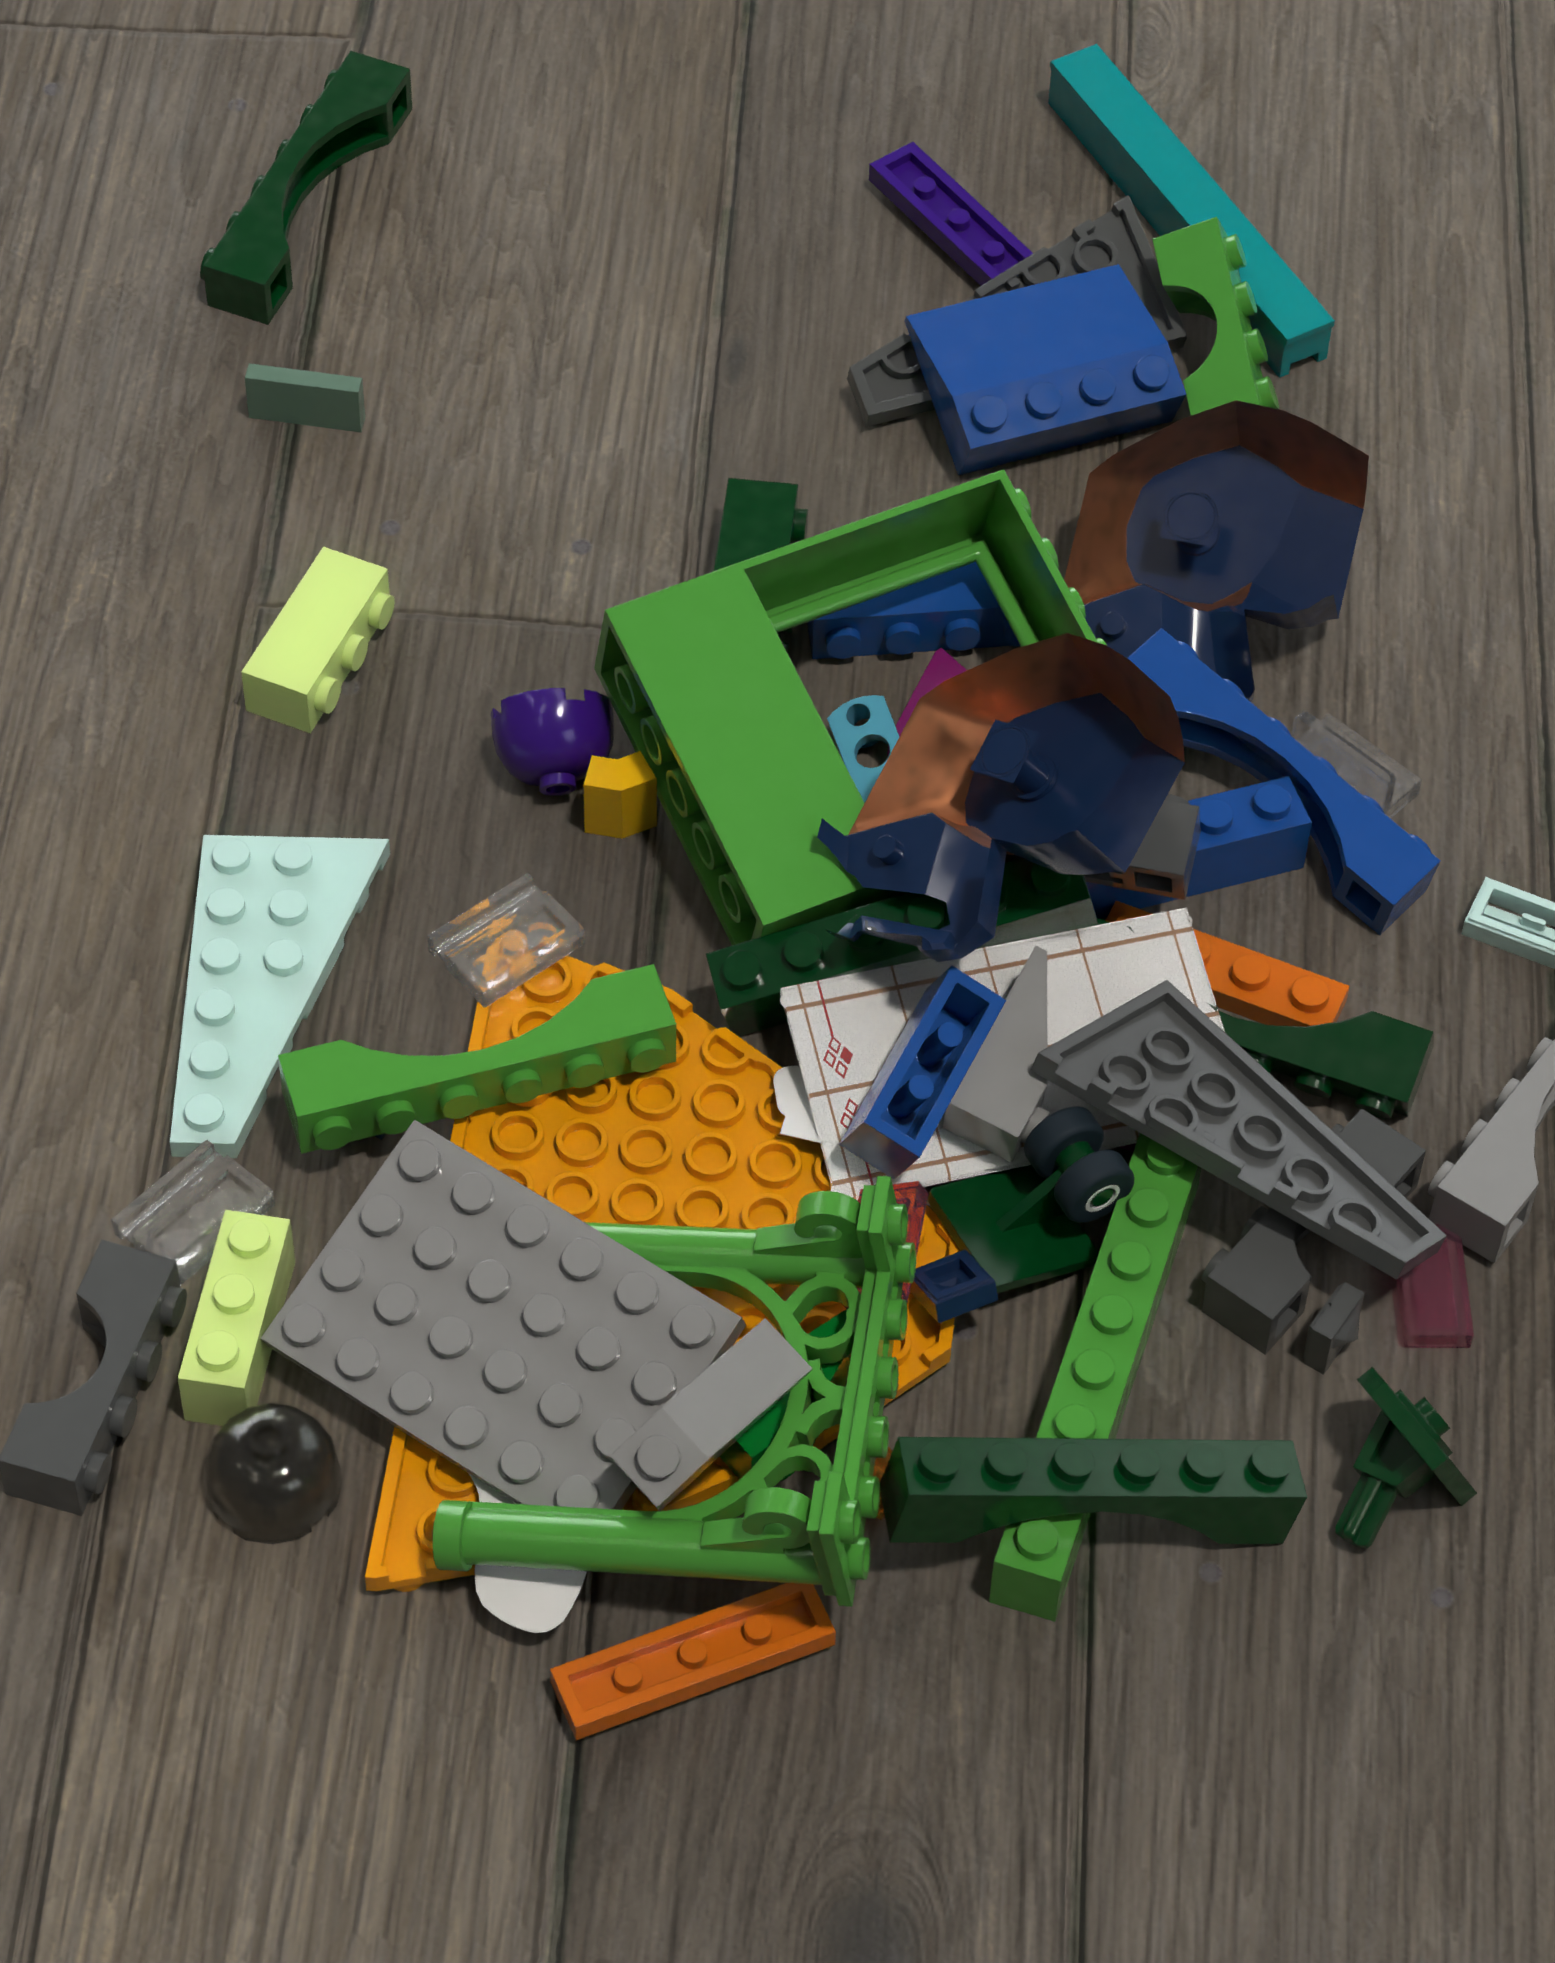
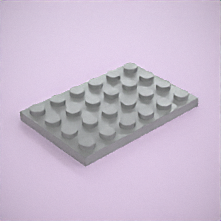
[261,1120,746,1510]

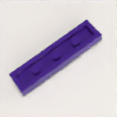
[869,142,1033,286]

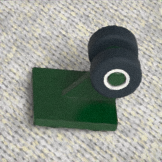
[927,1106,1135,1293]

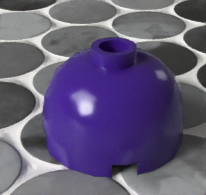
[491,688,614,795]

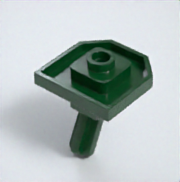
[1335,1367,1477,1549]

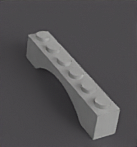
[1428,1037,1555,1263]

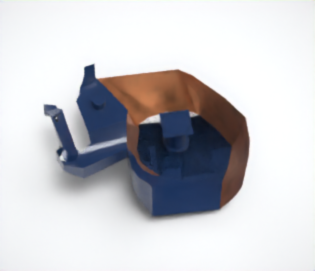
[1064,400,1369,702]
[817,633,1185,962]

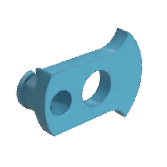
[827,695,899,803]

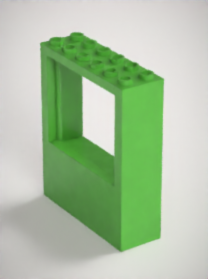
[594,469,1107,945]

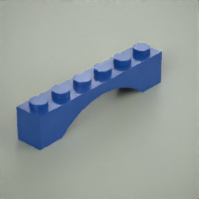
[1127,628,1441,935]

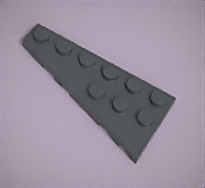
[847,195,1188,427]
[1031,980,1447,1279]

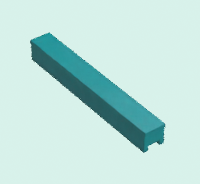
[1048,44,1335,378]

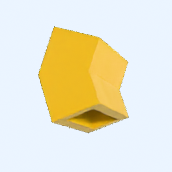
[583,751,657,839]

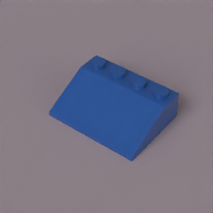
[904,264,1187,476]

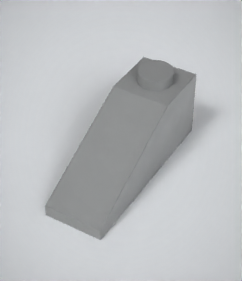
[942,946,1050,1163]
[609,1318,813,1511]

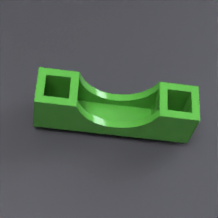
[1152,216,1279,416]

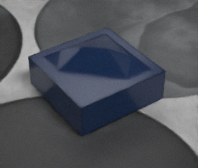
[908,1250,998,1323]

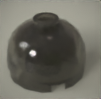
[204,1403,342,1545]

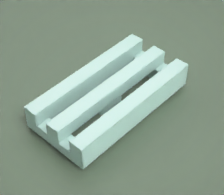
[1462,877,1555,969]

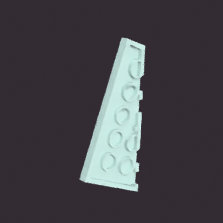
[170,835,390,1158]

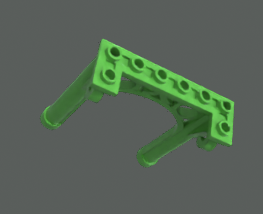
[433,1176,916,1607]

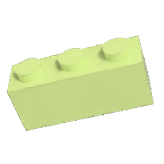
[241,547,395,733]
[178,1210,295,1430]

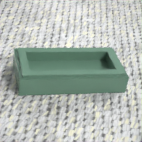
[245,363,365,432]

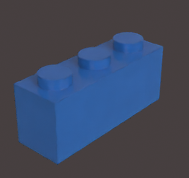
[839,965,1006,1179]

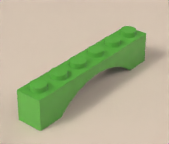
[278,964,676,1154]

